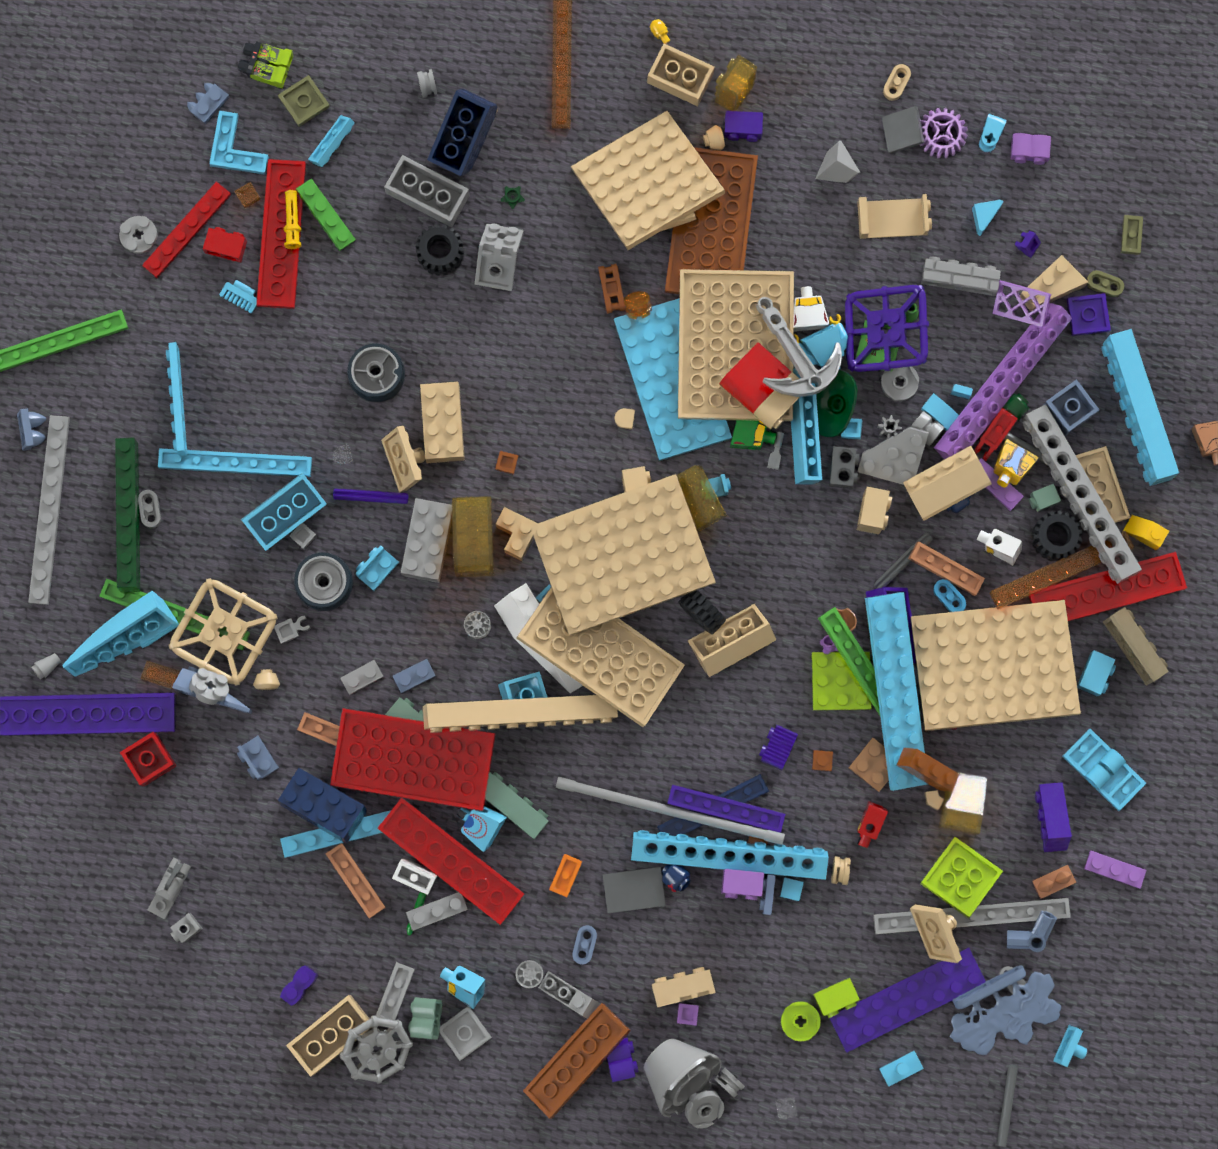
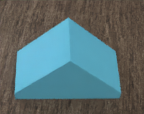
[972,200,1003,236]

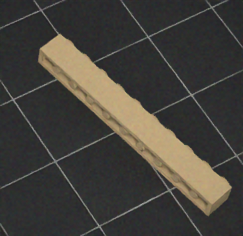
[423,695,618,733]

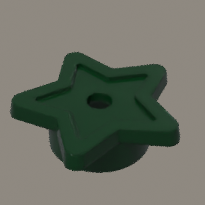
[501,186,525,209]

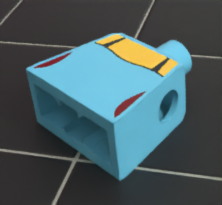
[440,966,485,1009]

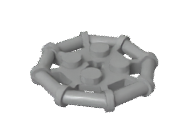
[340,1015,413,1084]

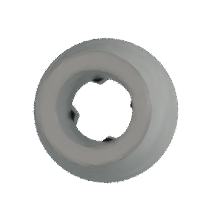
[31,653,61,680]

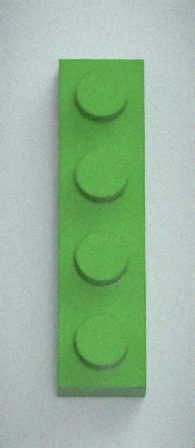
[296,178,356,251]

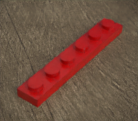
[142,182,231,278]

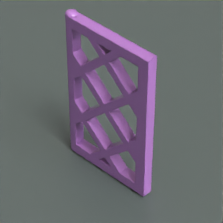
[993,280,1051,327]

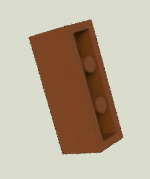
[897,748,960,792]

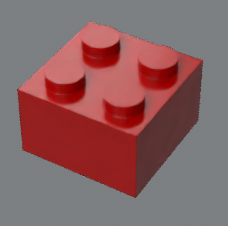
[120,732,177,787]

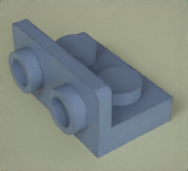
[237,736,279,781]

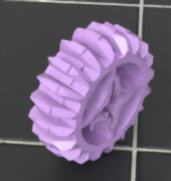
[920,108,968,158]

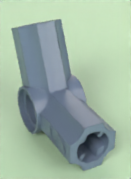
[1007,911,1057,952]

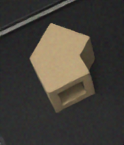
[925,790,944,810]

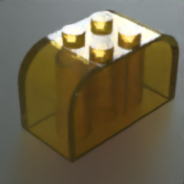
[452,496,495,578]

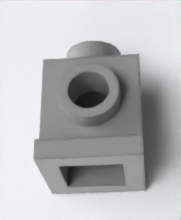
[170,913,203,943]

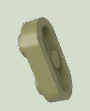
[1086,270,1124,297]

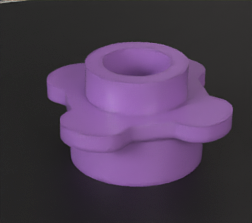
[820,635,838,654]

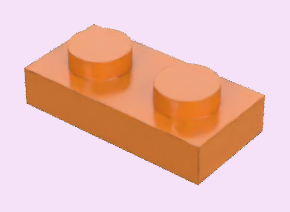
[549,854,582,897]

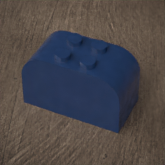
[427,89,498,176]

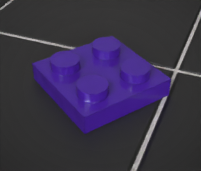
[1067,293,1111,336]

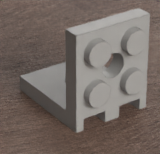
[475,224,524,291]

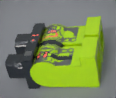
[238,41,293,89]

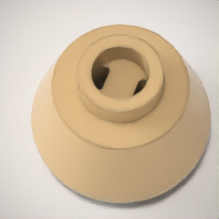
[703,125,725,151]
[253,669,280,690]

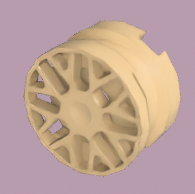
[831,856,850,885]

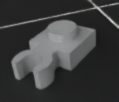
[274,616,310,644]

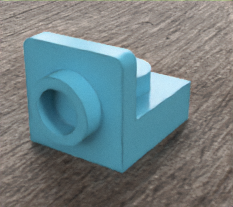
[701,474,731,500]

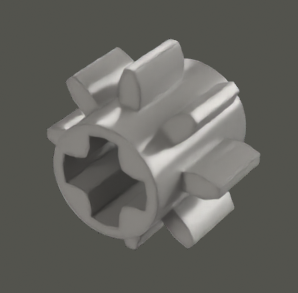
[877,415,902,439]

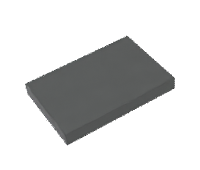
[603,867,666,914]

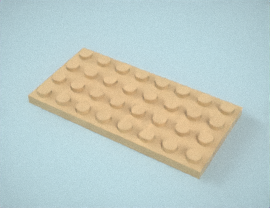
[516,586,685,727]

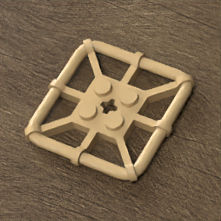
[169,578,278,686]

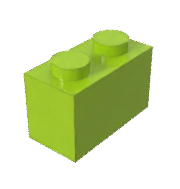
[813,978,860,1018]

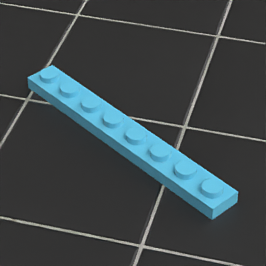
[158,448,312,477]

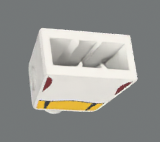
[793,286,829,332]
[977,529,1022,566]

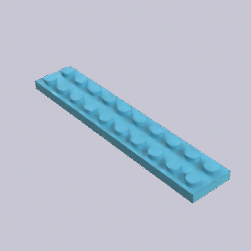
[865,592,927,791]

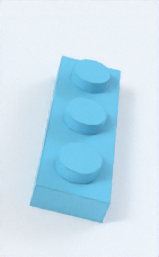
[308,115,355,167]

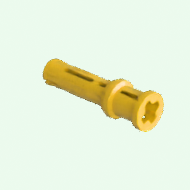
[284,190,301,249]

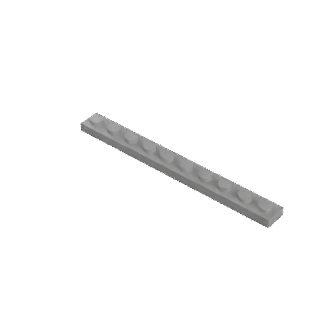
[28,415,70,605]
[873,898,1071,934]

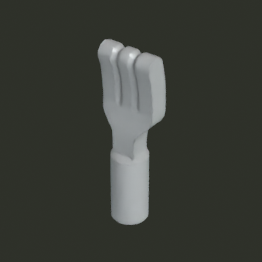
[767,432,784,470]

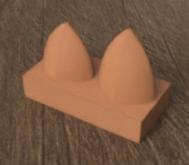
[1032,865,1076,899]

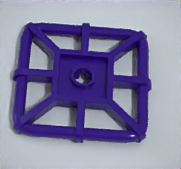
[845,285,929,372]

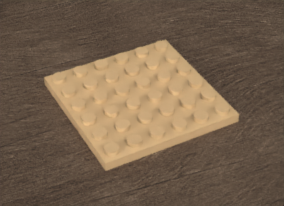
[571,111,725,250]

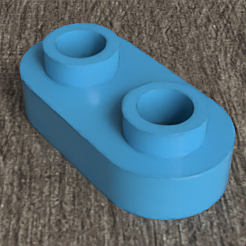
[933,579,966,612]

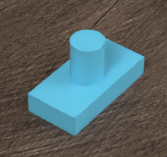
[1053,1025,1087,1067]
[879,1051,924,1087]

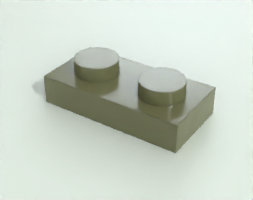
[1120,215,1143,255]

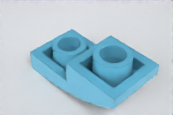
[921,393,959,431]

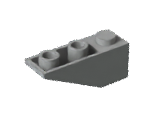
[538,971,600,1019]

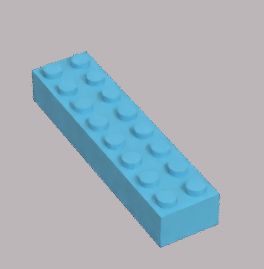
[1102,329,1179,486]

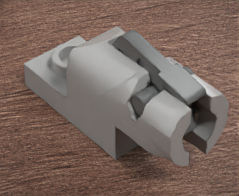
[147,857,191,919]

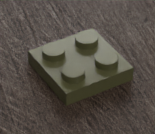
[278,75,330,127]

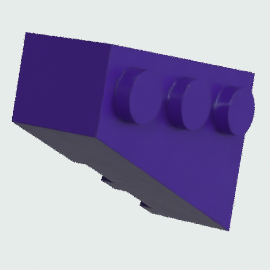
[1035,782,1072,852]

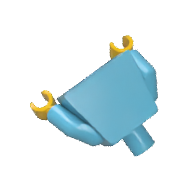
[793,314,848,369]

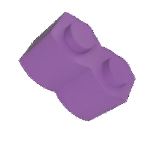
[1010,133,1051,165]

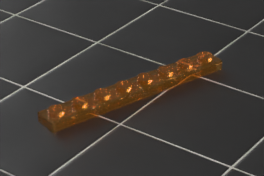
[552,0,572,129]
[990,530,1134,610]

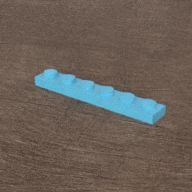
[166,342,188,457]
[280,810,391,858]

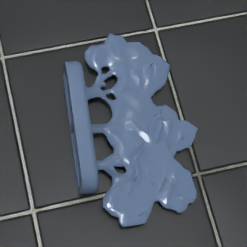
[950,965,1061,1055]

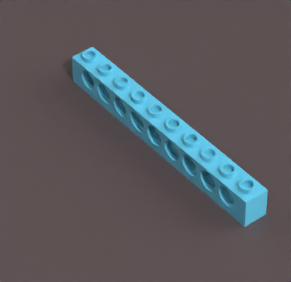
[631,830,829,880]

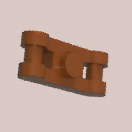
[598,263,625,314]

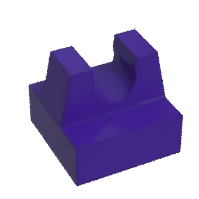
[1015,231,1041,258]

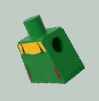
[730,420,777,450]

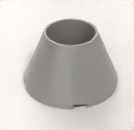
[644,1039,721,1117]

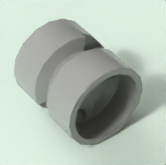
[911,411,945,446]

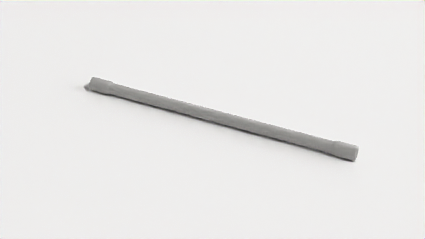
[556,777,785,845]

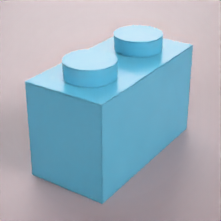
[1077,650,1116,696]

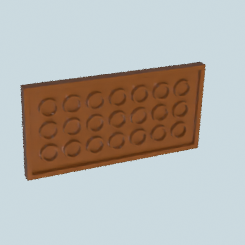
[665,147,758,294]

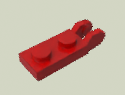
[974,408,1018,461]

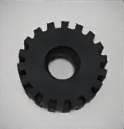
[678,590,726,635]

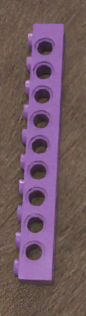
[934,303,1072,459]

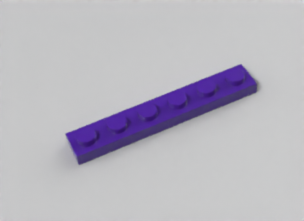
[667,785,785,833]

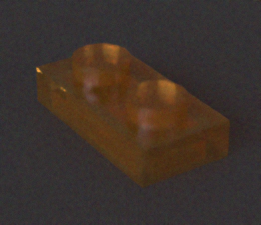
[141,661,181,690]

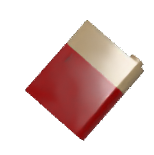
[719,342,800,430]

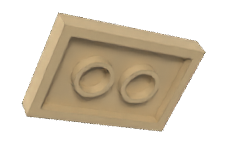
[381,425,425,493]
[910,904,962,963]

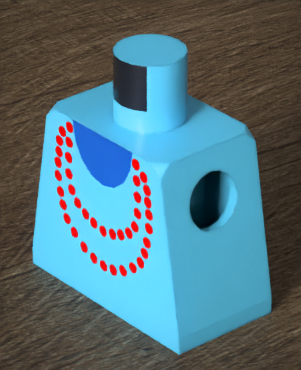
[457,806,507,852]

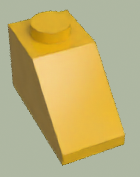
[1123,515,1169,550]

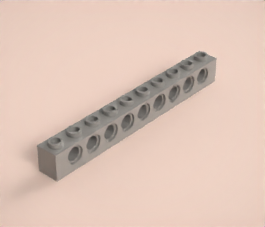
[1022,405,1142,584]

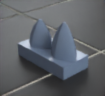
[17,408,47,451]

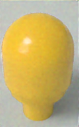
[650,19,670,44]

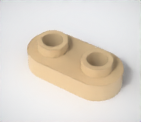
[883,64,911,101]

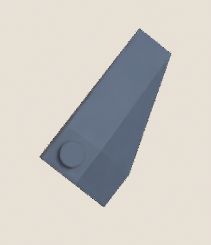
[172,666,252,714]

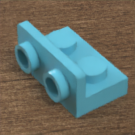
[356,545,399,591]

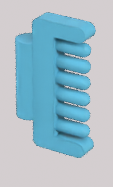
[219,280,257,313]

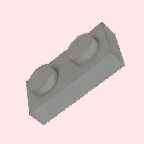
[341,660,384,695]

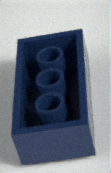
[278,768,367,844]

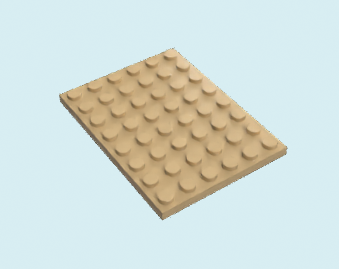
[678,269,794,421]
[530,474,716,636]
[910,600,1081,731]

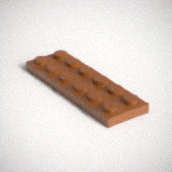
[523,1003,631,1119]

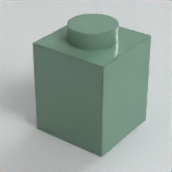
[1029,484,1061,512]

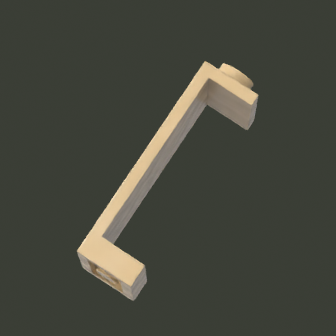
[857,194,932,239]

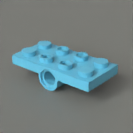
[1062,729,1146,811]

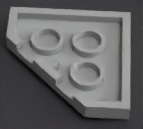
[857,427,929,485]

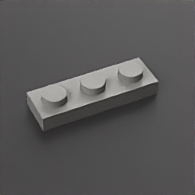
[405,892,468,931]
[376,962,415,1021]

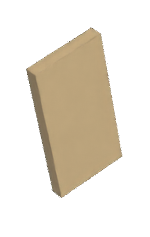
[1076,446,1131,529]

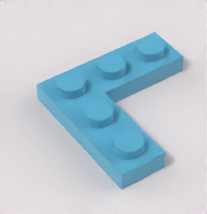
[209,111,269,175]

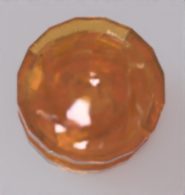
[624,291,652,319]

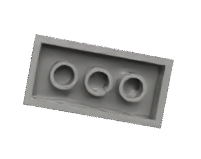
[384,155,470,228]
[401,498,454,583]

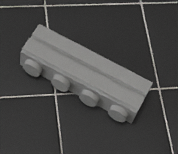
[921,257,1001,296]

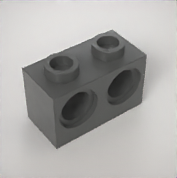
[829,446,859,489]

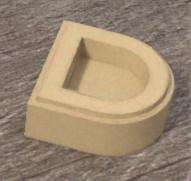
[615,408,635,429]

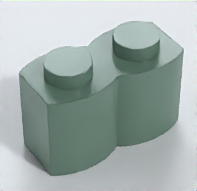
[408,997,442,1040]

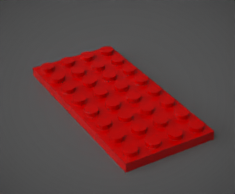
[330,708,496,811]

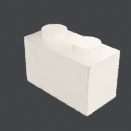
[392,857,437,895]

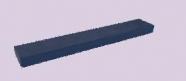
[657,774,769,836]

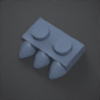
[187,83,229,124]

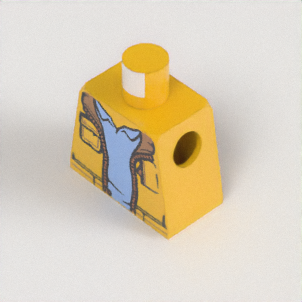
[993,439,1038,488]

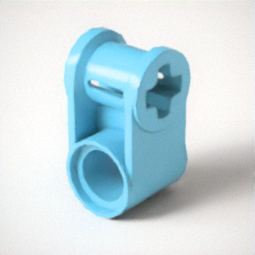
[979,114,1006,152]

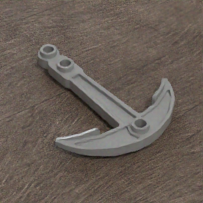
[756,297,842,397]

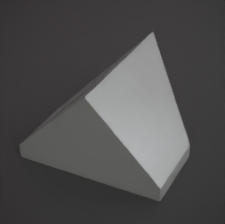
[815,141,860,183]

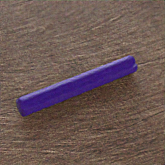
[333,489,409,504]

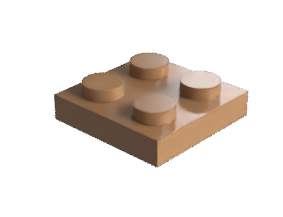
[849,738,889,792]

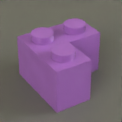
[721,869,764,900]

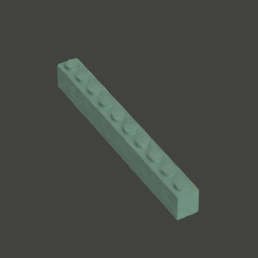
[385,697,549,840]

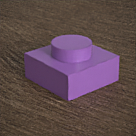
[677,1003,699,1025]

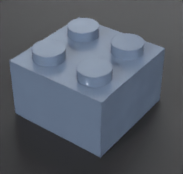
[1043,379,1099,436]

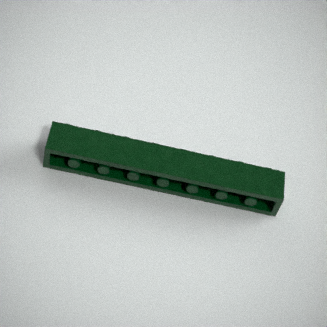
[115,438,140,593]

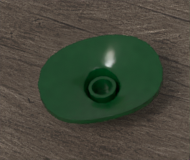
[816,370,857,437]

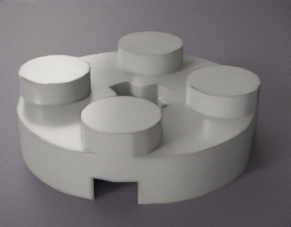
[119,216,158,254]
[881,367,919,401]
[189,668,229,705]
[685,1091,724,1128]

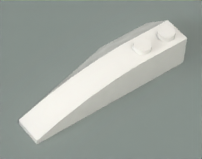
[494,583,583,693]

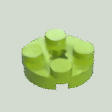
[781,1002,821,1041]

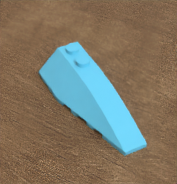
[63,591,179,676]

